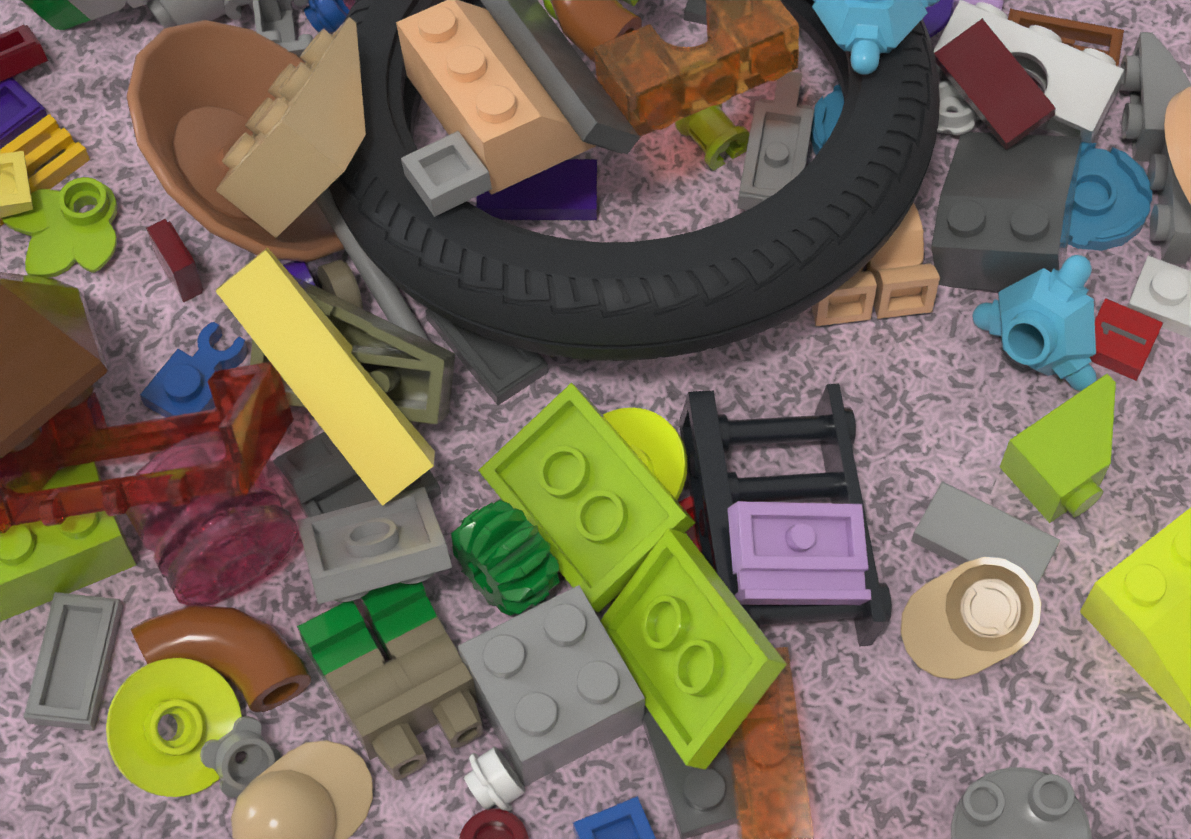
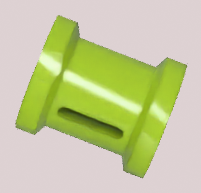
[675,92,750,171]

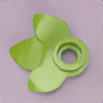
[2,177,118,278]

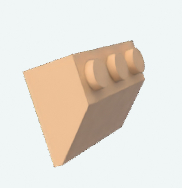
[396,0,596,195]

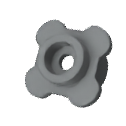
[200,716,281,797]

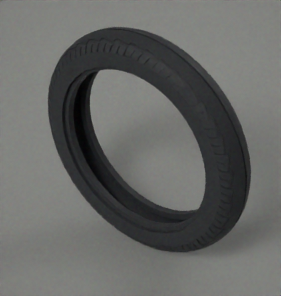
[329,0,940,361]

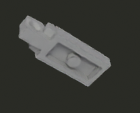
[737,70,814,210]

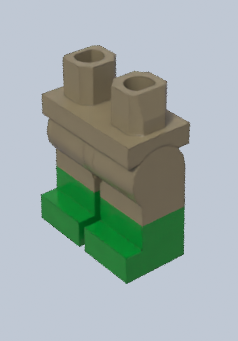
[297,582,484,780]

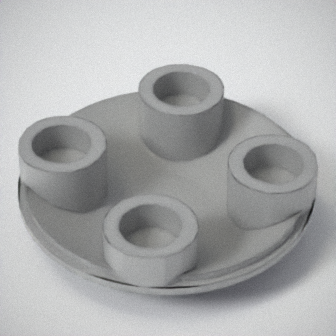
[951,767,1092,839]

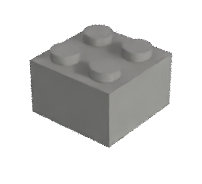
[458,585,645,787]

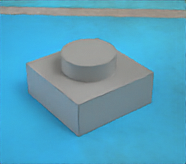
[401,131,492,217]

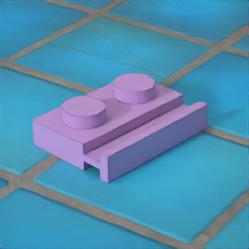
[728,501,872,605]

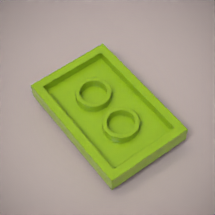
[478,382,696,613]
[600,528,787,770]

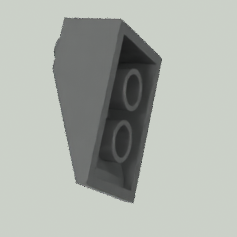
[931,132,1082,291]

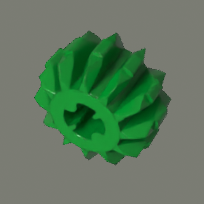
[451,500,559,616]

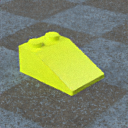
[1080,507,1191,728]

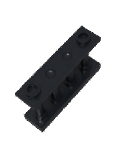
[679,383,892,647]

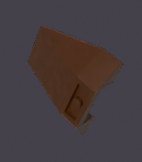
[0,272,109,458]

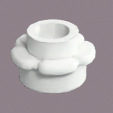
[937,81,980,135]
[464,746,526,812]

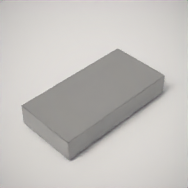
[911,481,1060,587]
[24,592,123,731]

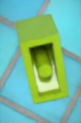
[999,373,1116,523]

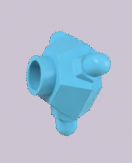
[812,0,940,75]
[973,255,1097,391]

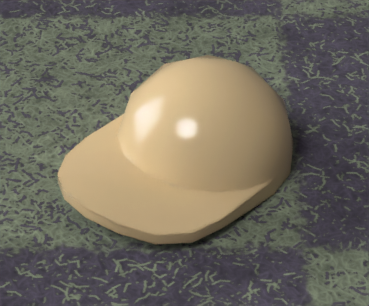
[901,557,1042,679]
[231,740,373,839]

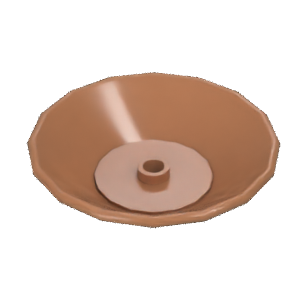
[126,20,345,263]

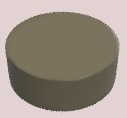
[317,259,363,309]

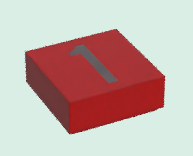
[1089,298,1163,381]

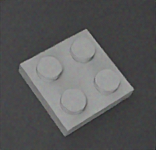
[297,487,452,604]

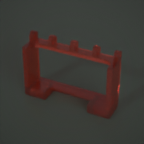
[0,362,294,534]

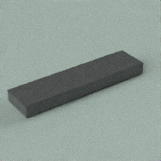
[481,0,641,155]

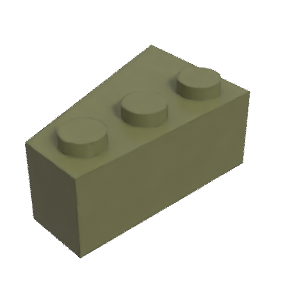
[246,275,455,424]

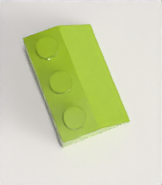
[0,456,136,622]

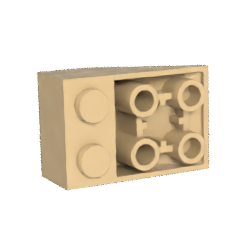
[216,17,366,238]

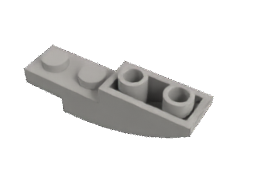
[1120,32,1191,264]

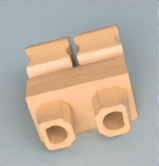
[812,203,940,326]

